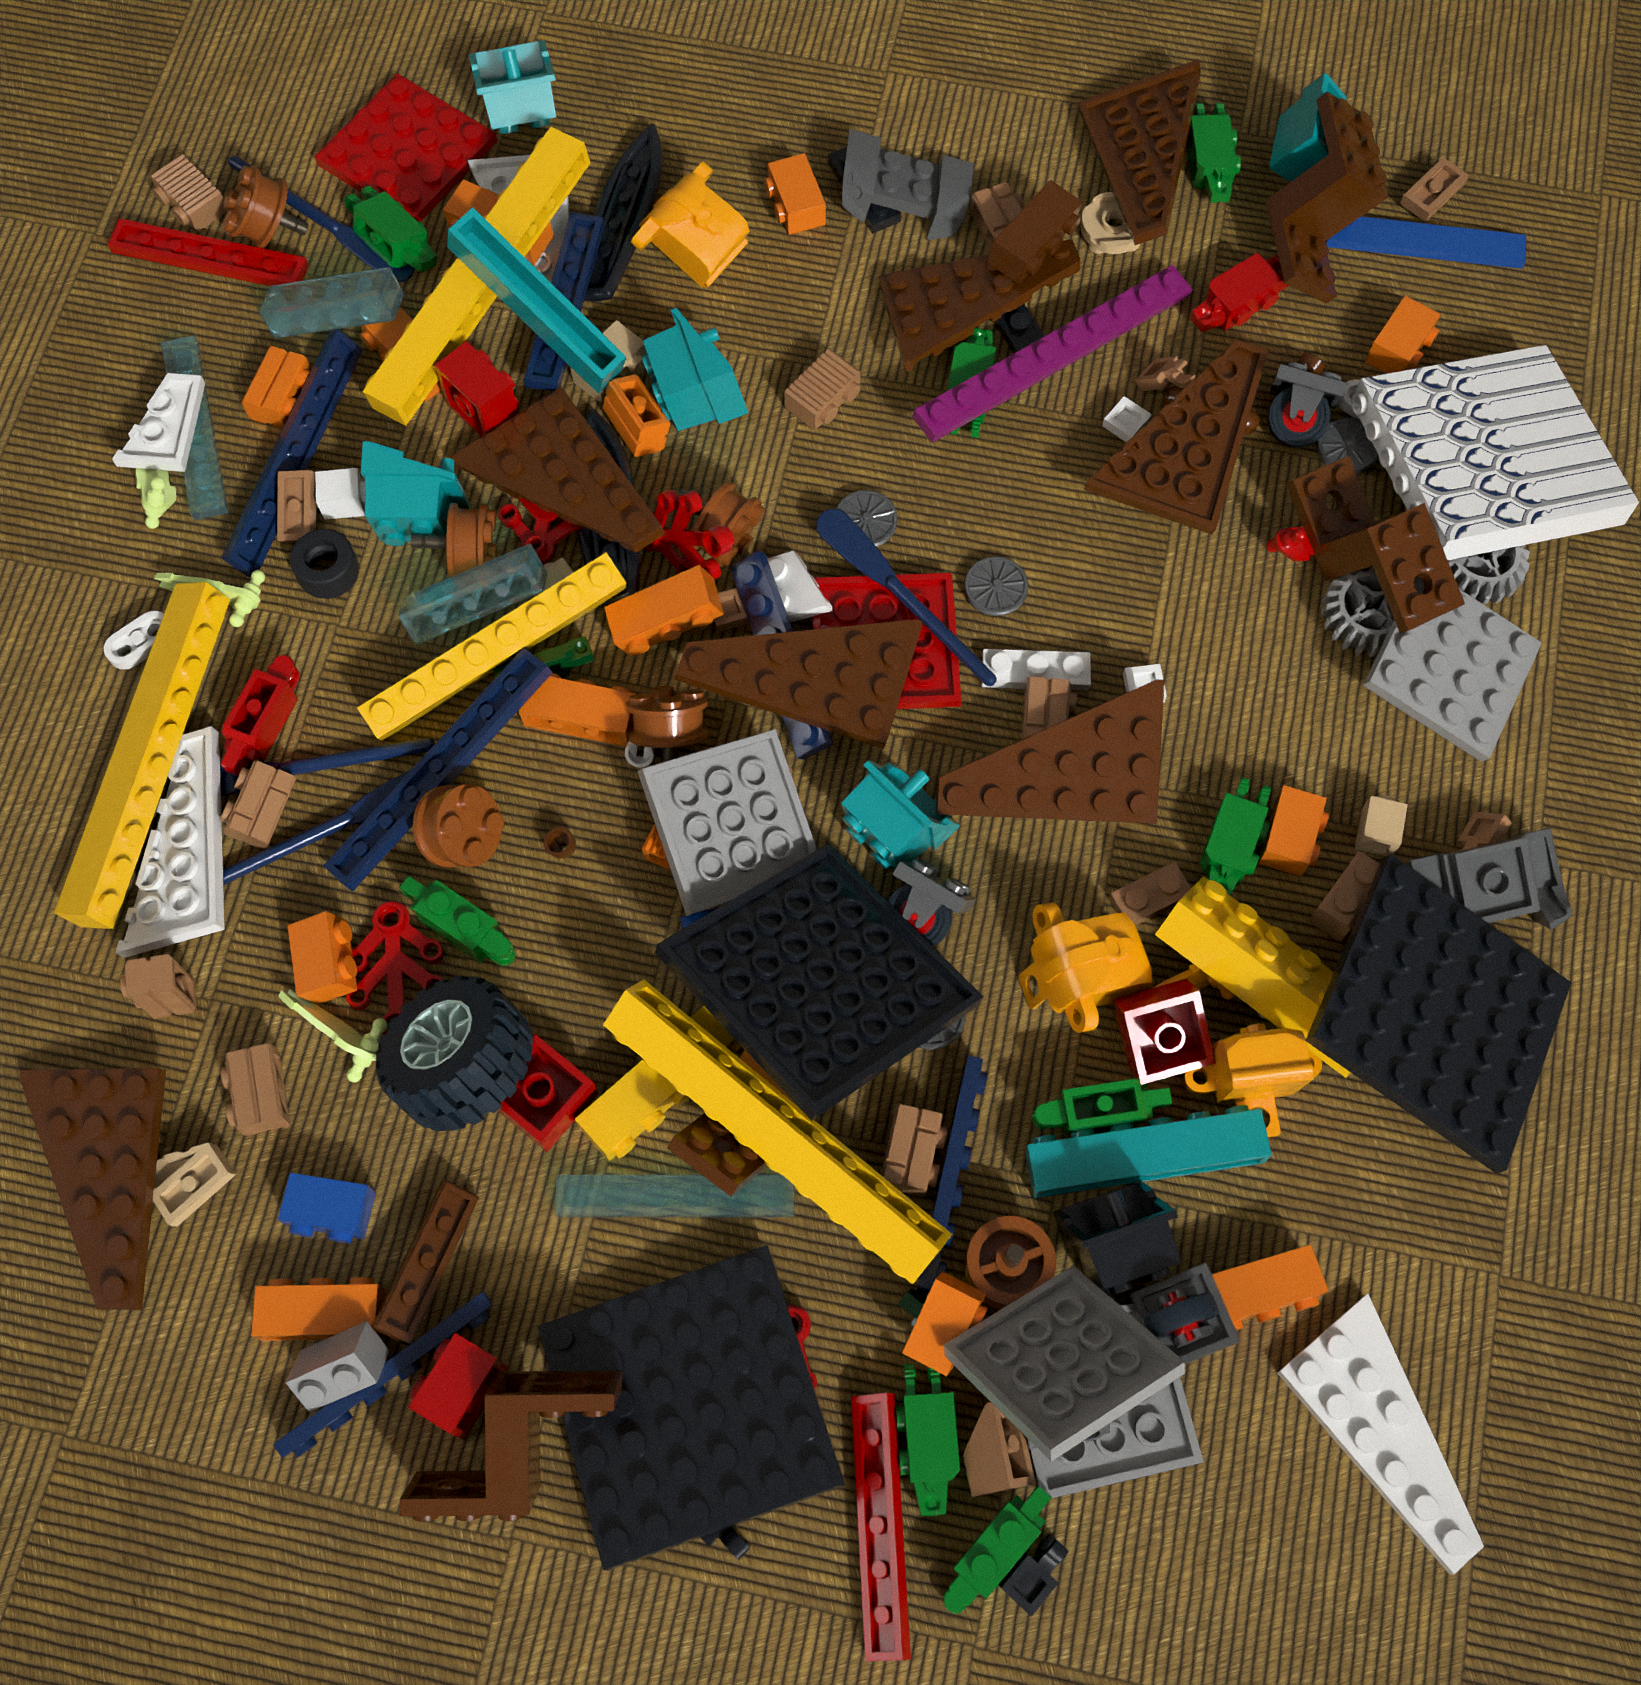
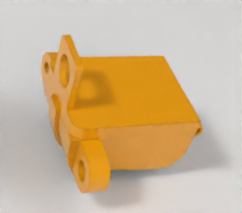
[630,161,750,288]
[1019,902,1153,1033]
[1183,1023,1322,1138]

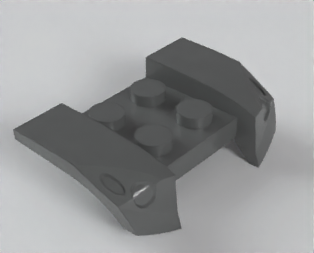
[842,129,974,240]
[1407,828,1572,930]

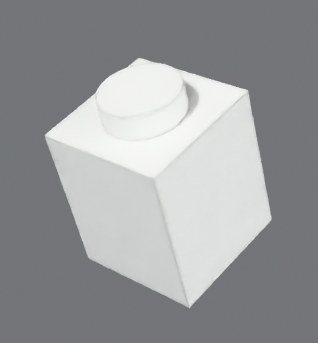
[315,468,365,520]

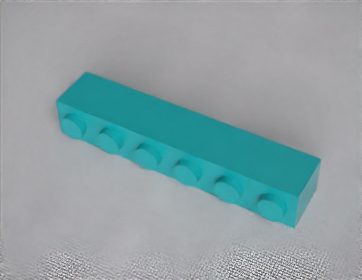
[447,207,626,393]
[1025,1105,1272,1199]

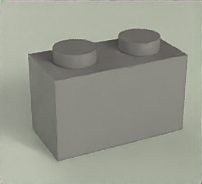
[285,1321,390,1412]

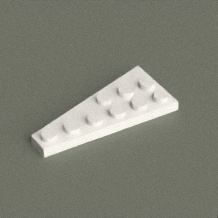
[115,726,225,958]

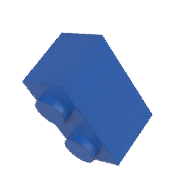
[278,1173,376,1244]

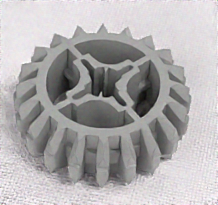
[1448,545,1530,605]
[1321,566,1394,659]

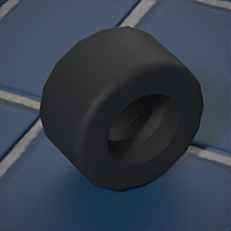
[289,529,360,599]

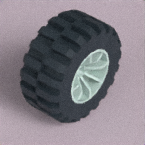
[376,976,533,1131]

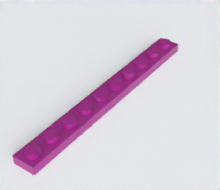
[912,265,1193,443]

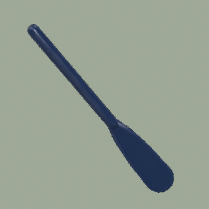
[228,156,415,282]
[816,508,997,686]
[220,737,435,796]
[223,768,413,885]

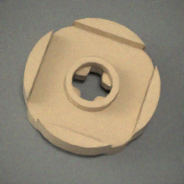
[1080,192,1140,254]

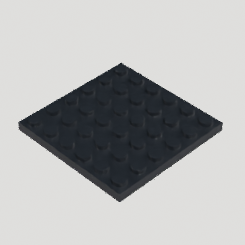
[655,843,984,1121]
[1305,854,1572,1174]
[538,1245,846,1571]

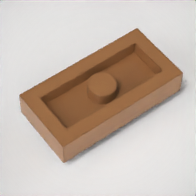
[1400,157,1469,222]
[277,470,316,543]
[1109,862,1191,925]

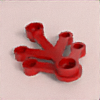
[643,489,735,580]
[498,495,584,567]
[346,901,445,1035]

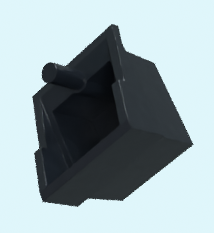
[1053,1182,1181,1295]

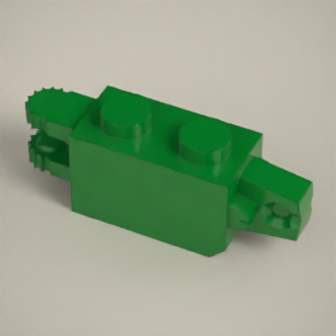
[1186,103,1241,203]
[344,186,437,273]
[947,328,999,438]
[1199,777,1272,895]
[399,876,516,967]
[1031,1079,1172,1136]
[896,1363,960,1516]
[943,1485,1052,1615]

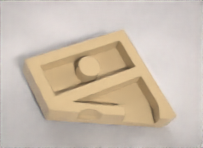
[153,1142,236,1227]

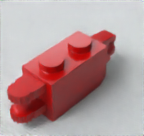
[1190,252,1290,333]
[221,654,301,777]

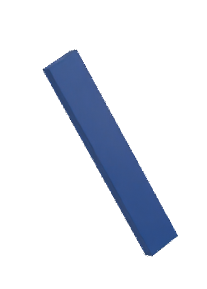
[1325,217,1526,269]

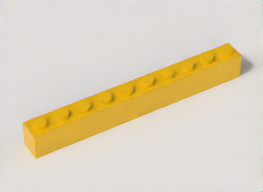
[362,127,591,426]
[54,582,230,929]
[603,980,953,1284]

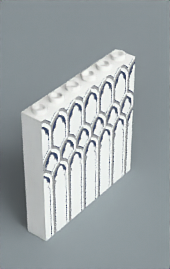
[1351,345,1639,560]

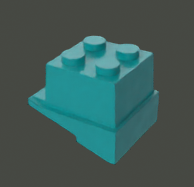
[469,40,556,134]
[1269,73,1376,182]
[641,308,749,431]
[361,441,471,546]
[841,760,960,871]

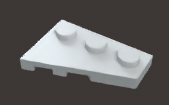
[112,373,205,472]

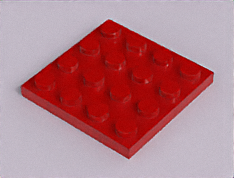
[314,73,498,222]
[813,573,962,709]

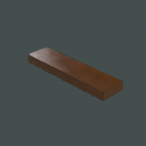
[371,1179,479,1345]

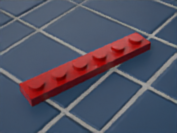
[107,218,309,292]
[851,1393,911,1662]

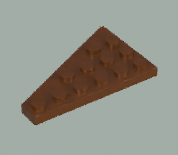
[1078,59,1201,245]
[879,239,1080,372]
[1084,339,1268,535]
[449,386,665,553]
[675,619,923,749]
[935,679,1165,824]
[20,1068,166,1310]

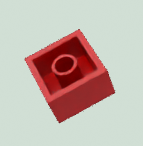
[435,341,520,437]
[1113,978,1216,1085]
[497,1034,599,1152]
[408,1333,509,1440]

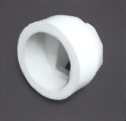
[625,741,655,768]

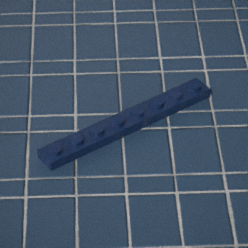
[221,329,363,577]
[323,648,553,892]

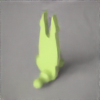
[135,468,177,529]
[154,570,265,627]
[278,989,387,1082]

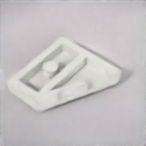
[767,551,832,623]

